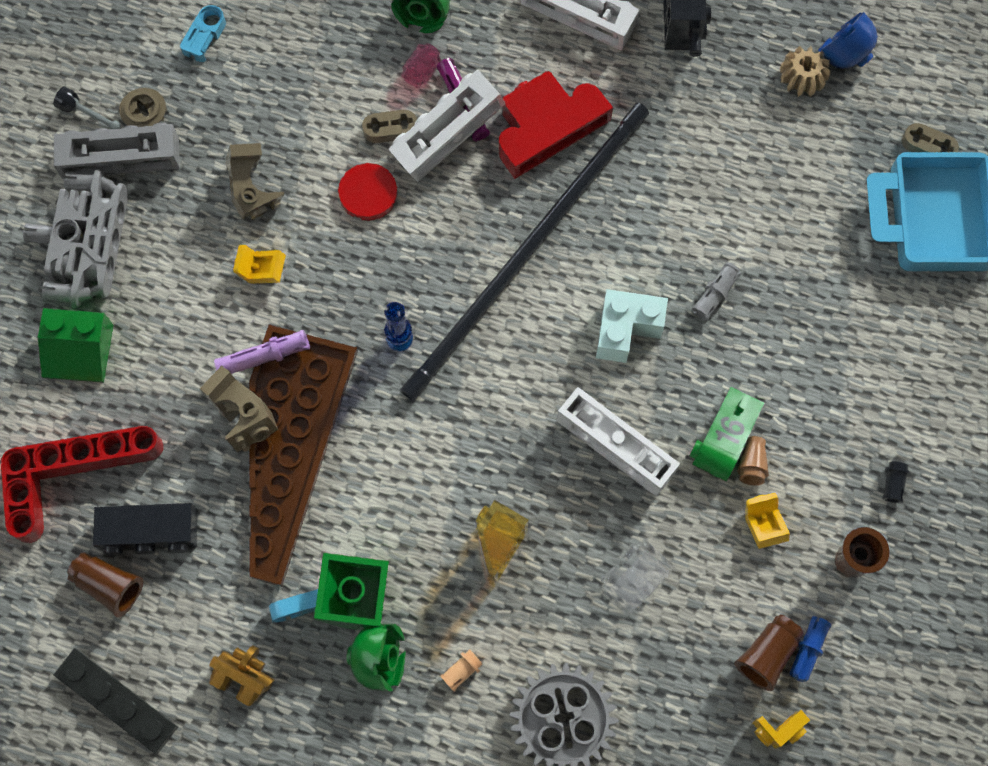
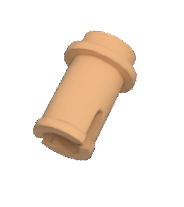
[440,649,483,692]

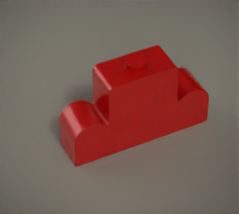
[499,71,613,179]

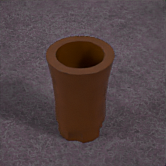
[835,527,890,578]
[67,552,144,618]
[734,614,804,691]

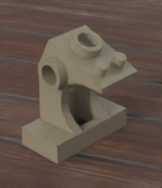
[226,143,284,219]
[200,365,278,452]

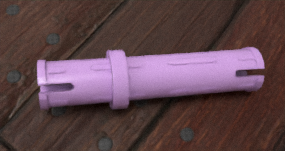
[214,330,310,374]

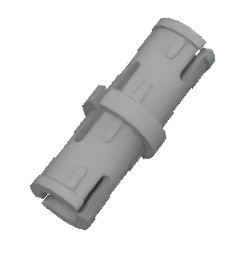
[692,262,741,321]

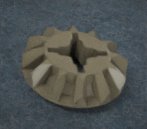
[119,88,167,127]

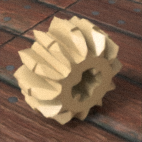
[780,46,830,97]

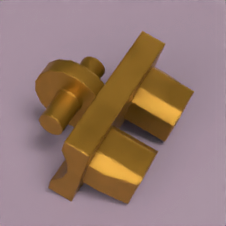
[209,645,275,706]

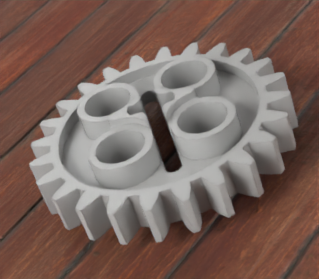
[510,663,618,766]

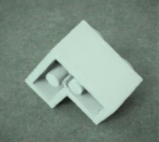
[596,289,668,363]

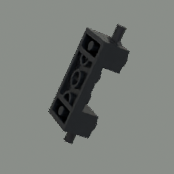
[663,0,711,57]

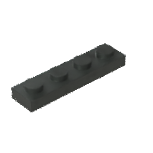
[53,648,179,755]

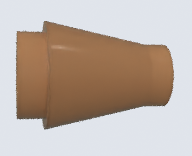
[737,436,769,486]

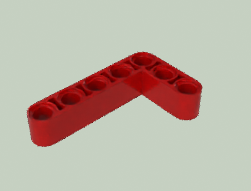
[1,426,164,543]

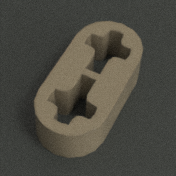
[362,110,417,143]
[901,123,959,152]

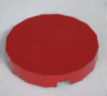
[338,163,398,221]

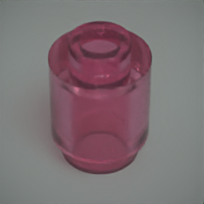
[401,43,442,88]

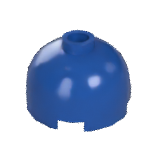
[818,12,878,69]

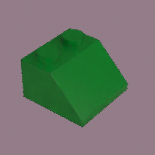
[38,308,114,383]
[314,553,389,630]

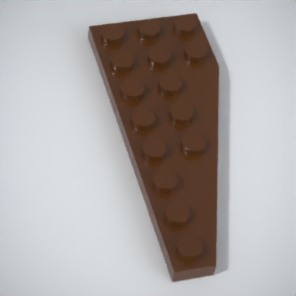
[249,325,358,587]

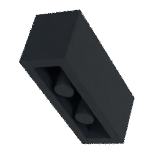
[93,503,198,556]

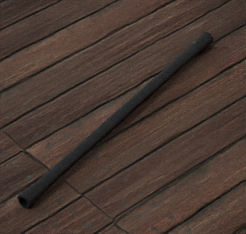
[400,103,649,402]

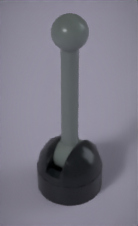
[53,86,121,129]

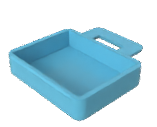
[867,152,988,271]

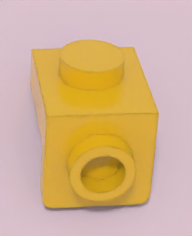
[233,245,286,284]
[745,493,790,549]
[753,710,810,749]

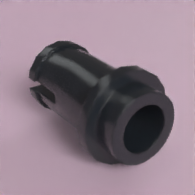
[882,461,911,504]

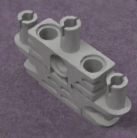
[23,169,128,309]

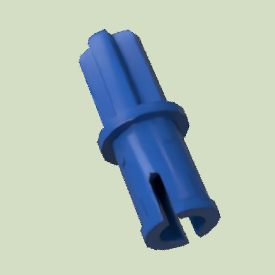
[790,616,832,682]

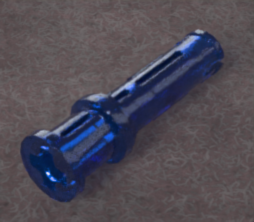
[384,302,413,352]

